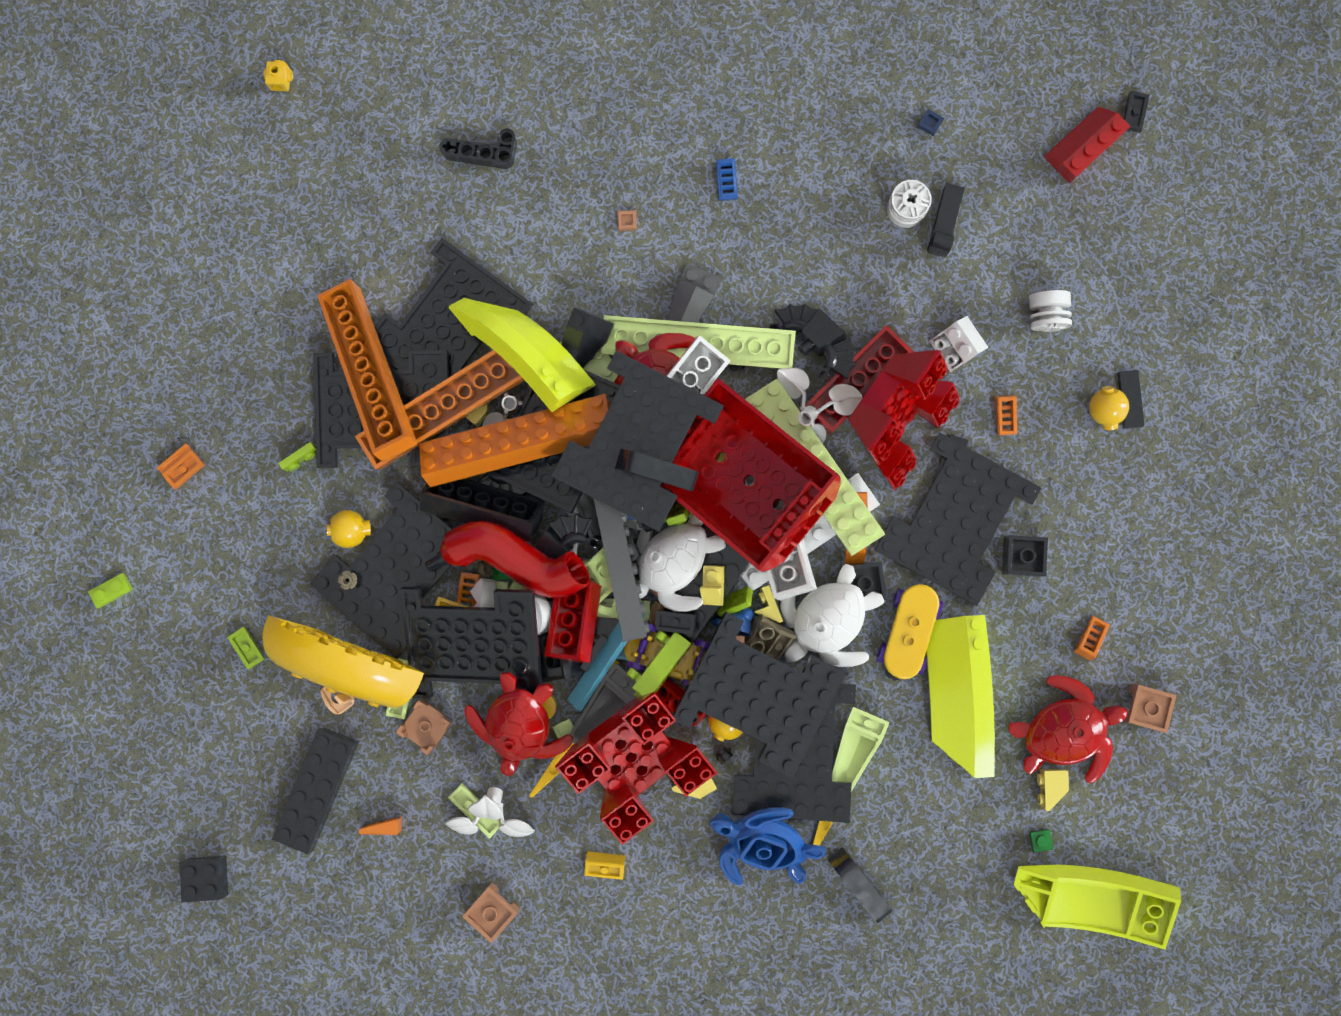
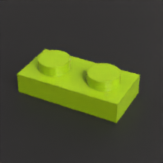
[278,442,316,472]
[666,503,690,526]
[88,573,133,609]
[717,587,753,617]
[227,627,266,670]

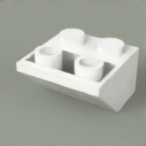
[930,316,988,372]

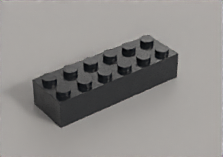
[420,478,544,542]
[668,542,751,645]
[272,727,359,855]

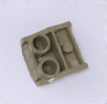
[744,614,797,661]

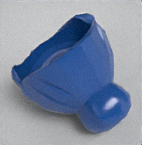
[711,608,754,637]

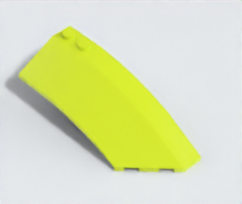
[449,298,596,412]
[926,615,995,778]
[1014,865,1181,950]

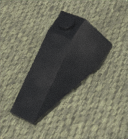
[561,307,614,369]

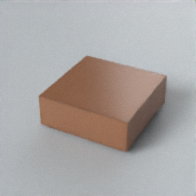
[617,210,637,231]

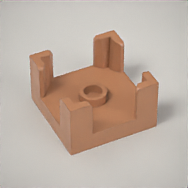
[1124,683,1177,733]
[396,699,453,755]
[462,882,521,943]

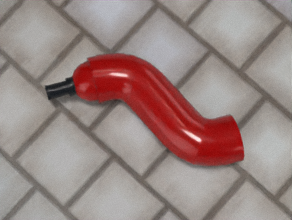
[425,521,590,598]

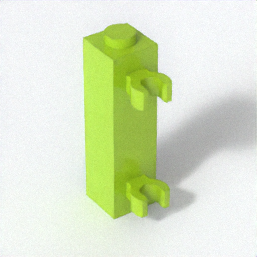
[626,631,691,697]

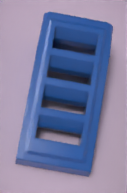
[716,158,738,201]

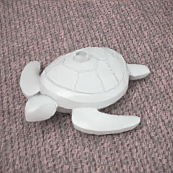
[635,514,726,612]
[780,564,884,667]

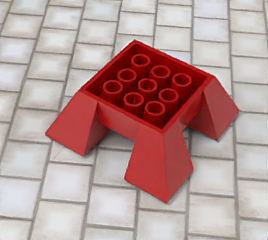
[848,350,960,491]
[555,692,717,845]

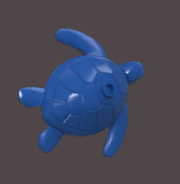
[710,807,826,885]

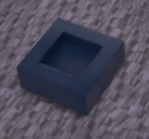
[918,109,944,136]

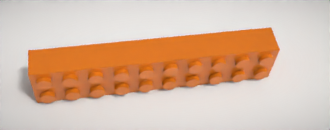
[317,278,418,462]
[355,350,524,470]
[419,394,611,487]

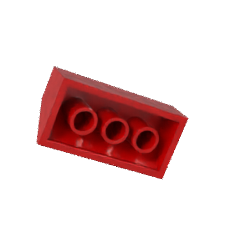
[1044,106,1130,184]
[544,581,602,663]

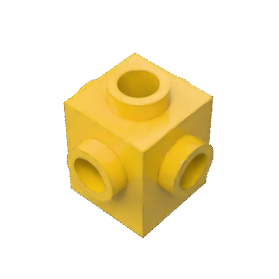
[263,60,293,92]

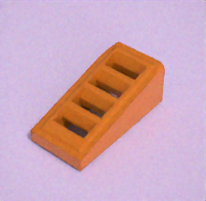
[994,395,1017,435]
[457,572,482,607]
[1074,616,1110,661]
[358,817,402,835]

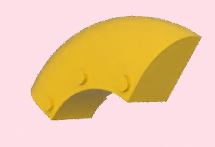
[263,615,424,708]

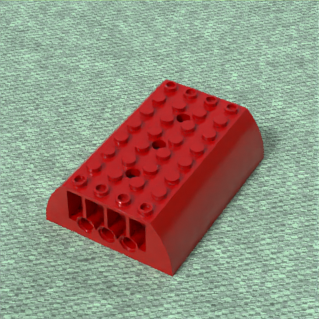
[660,378,841,572]

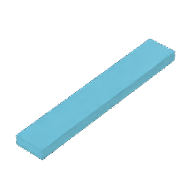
[567,613,645,711]

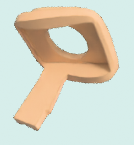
[321,687,355,714]

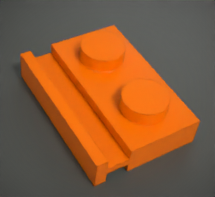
[156,443,205,490]

